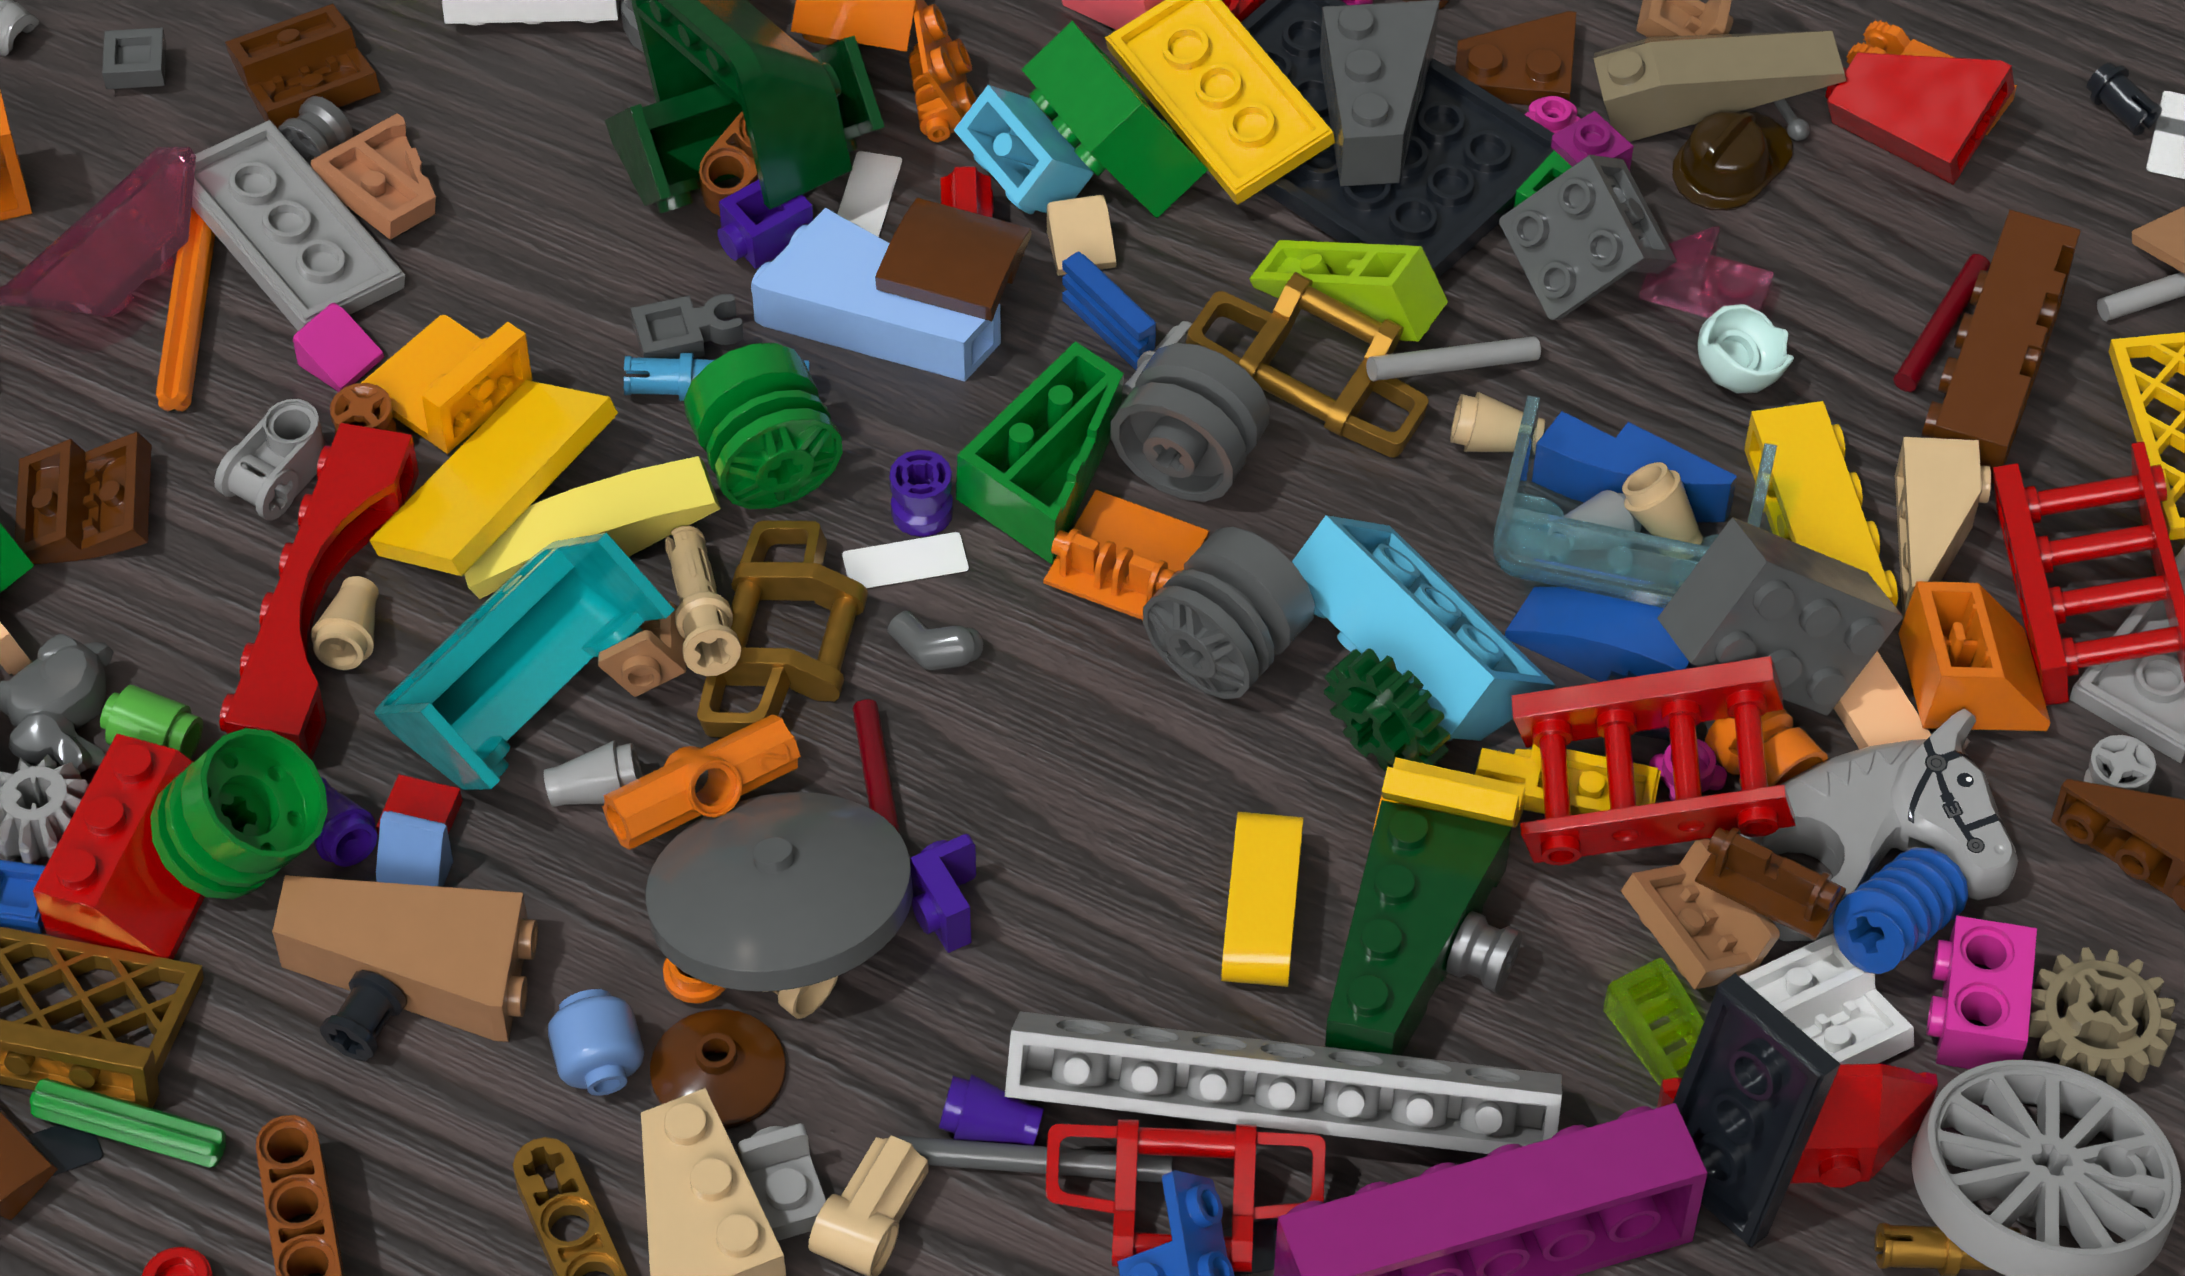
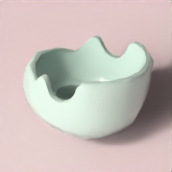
[1697,304,1794,393]

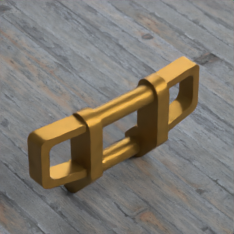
[1186,272,1429,457]
[697,520,868,737]

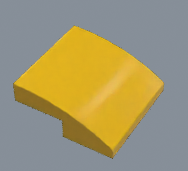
[1381,757,1525,828]

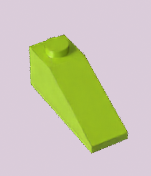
[1249,240,1448,342]

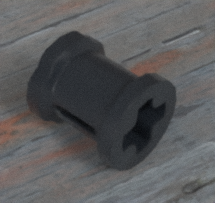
[320,970,407,1061]

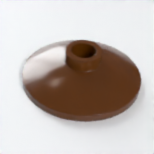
[650,1009,786,1129]

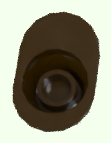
[1672,111,1792,211]

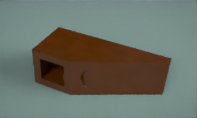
[2051,779,2185,911]

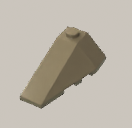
[1593,31,1846,142]

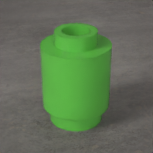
[100,685,203,759]

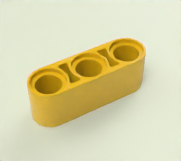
[1221,812,1303,987]

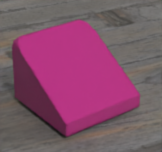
[293,302,384,392]

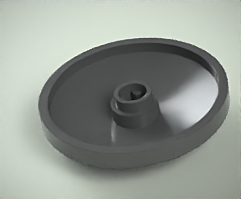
[646,792,914,992]

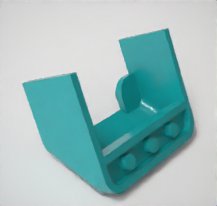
[374,532,675,790]

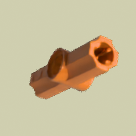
[602,714,801,850]

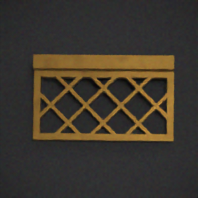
[0,927,204,1108]

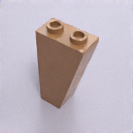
[272,875,538,1042]

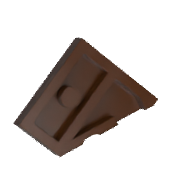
[1455,11,1577,105]

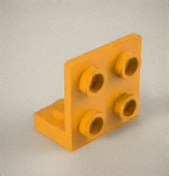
[361,315,532,454]

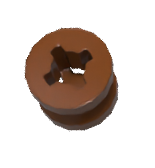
[330,383,397,435]

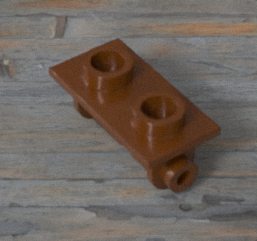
[1695,827,1846,941]

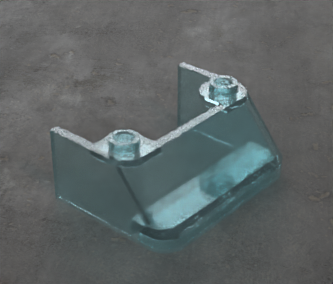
[1493,395,1777,608]

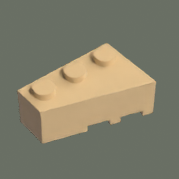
[641,1088,786,1276]

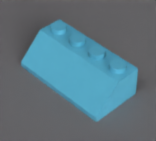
[1292,515,1556,741]

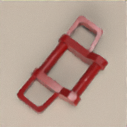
[1045,1119,1326,1272]

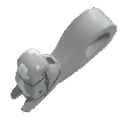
[1741,709,2018,941]

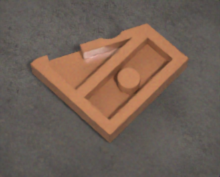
[311,113,436,240]

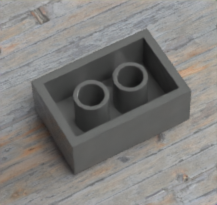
[1657,517,1903,716]

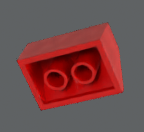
[33,733,205,960]

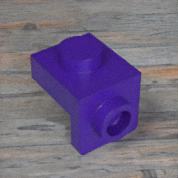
[910,834,976,953]

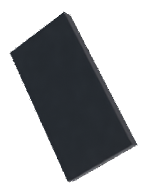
[1673,973,1840,1247]

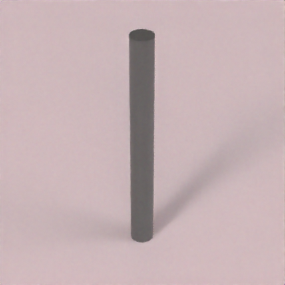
[899,1136,1173,1183]

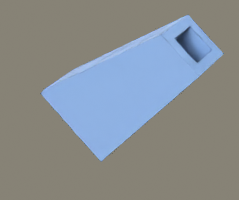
[751,208,1001,381]

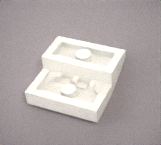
[1739,933,1914,1065]

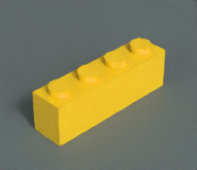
[1744,401,1898,607]

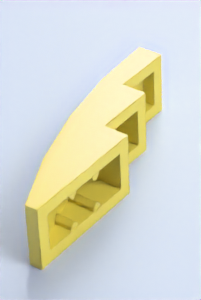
[464,456,721,599]

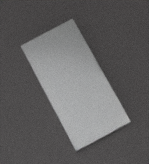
[169,120,405,331]
[2069,546,2185,763]

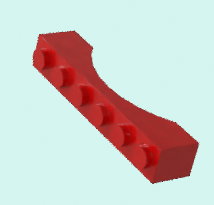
[219,423,419,760]

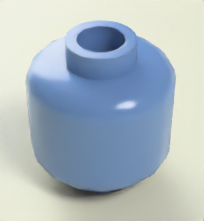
[548,989,644,1096]

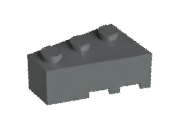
[1320,0,1440,186]

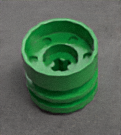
[684,343,843,509]
[150,728,328,899]

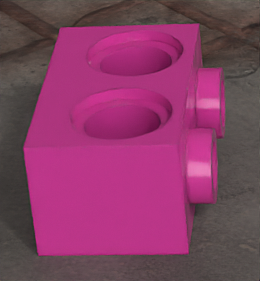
[1926,915,2037,1069]

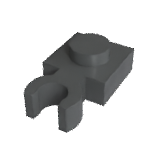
[630,294,744,359]

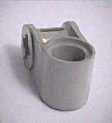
[214,399,326,521]

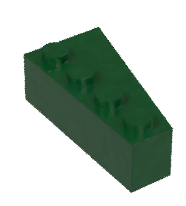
[1325,800,1512,1056]

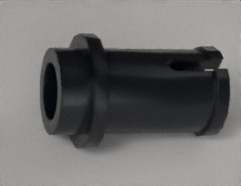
[2086,62,2162,136]

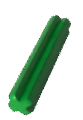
[29,1078,227,1168]

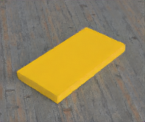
[1105,0,1335,205]
[369,380,618,576]

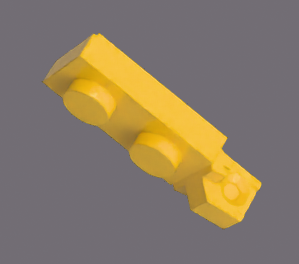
[1475,743,1661,815]

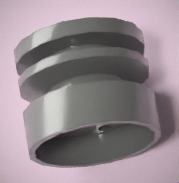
[1143,527,1315,699]

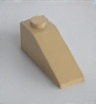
[1895,437,1991,619]

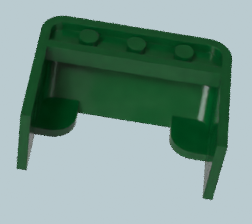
[631,0,852,210]
[604,35,885,214]

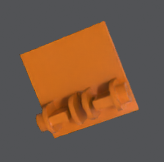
[909,0,977,142]
[1043,490,1210,620]

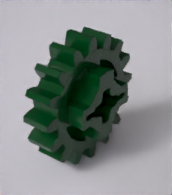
[1324,648,1450,772]

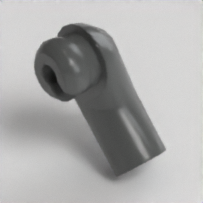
[887,610,984,671]

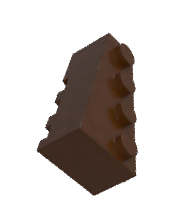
[1921,209,2081,484]

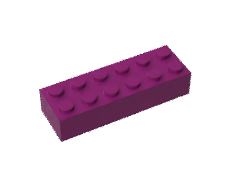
[1274,1103,1707,1276]

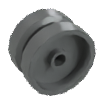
[1111,343,1270,502]

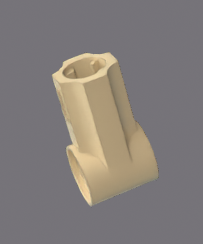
[808,1135,929,1276]

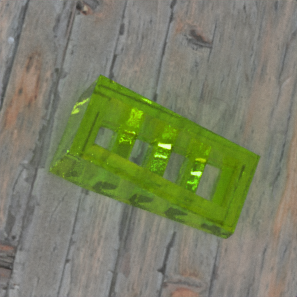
[1603,958,1704,1087]

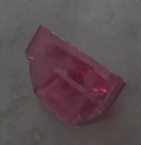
[0,147,196,318]

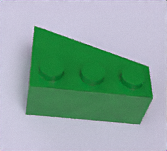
[1021,21,1209,218]
[956,341,1124,564]

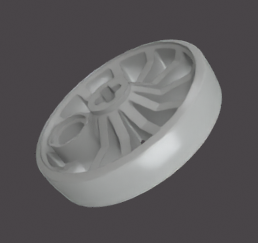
[1912,1060,2181,1276]

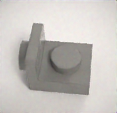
[738,1123,826,1241]

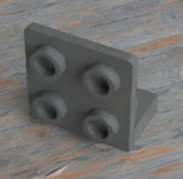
[1499,155,1677,320]

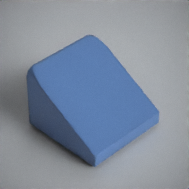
[376,811,453,887]

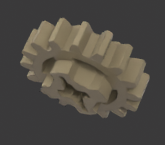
[2028,947,2177,1089]

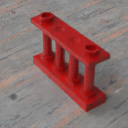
[1993,442,2185,706]
[1511,656,1796,865]

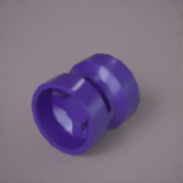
[889,450,953,537]

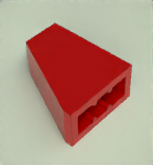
[1825,52,2015,185]

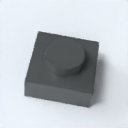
[102,27,167,89]

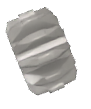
[0,754,89,864]

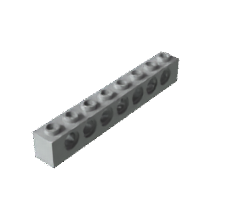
[1005,1011,1562,1154]

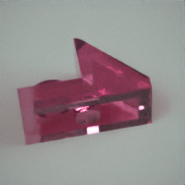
[1639,226,1774,318]

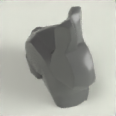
[0,634,114,773]

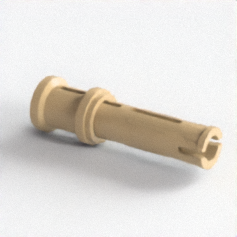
[665,526,741,676]

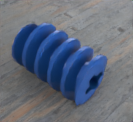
[1833,847,1968,974]

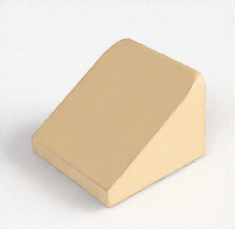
[1047,195,1116,276]

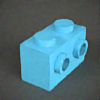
[954,85,1094,214]

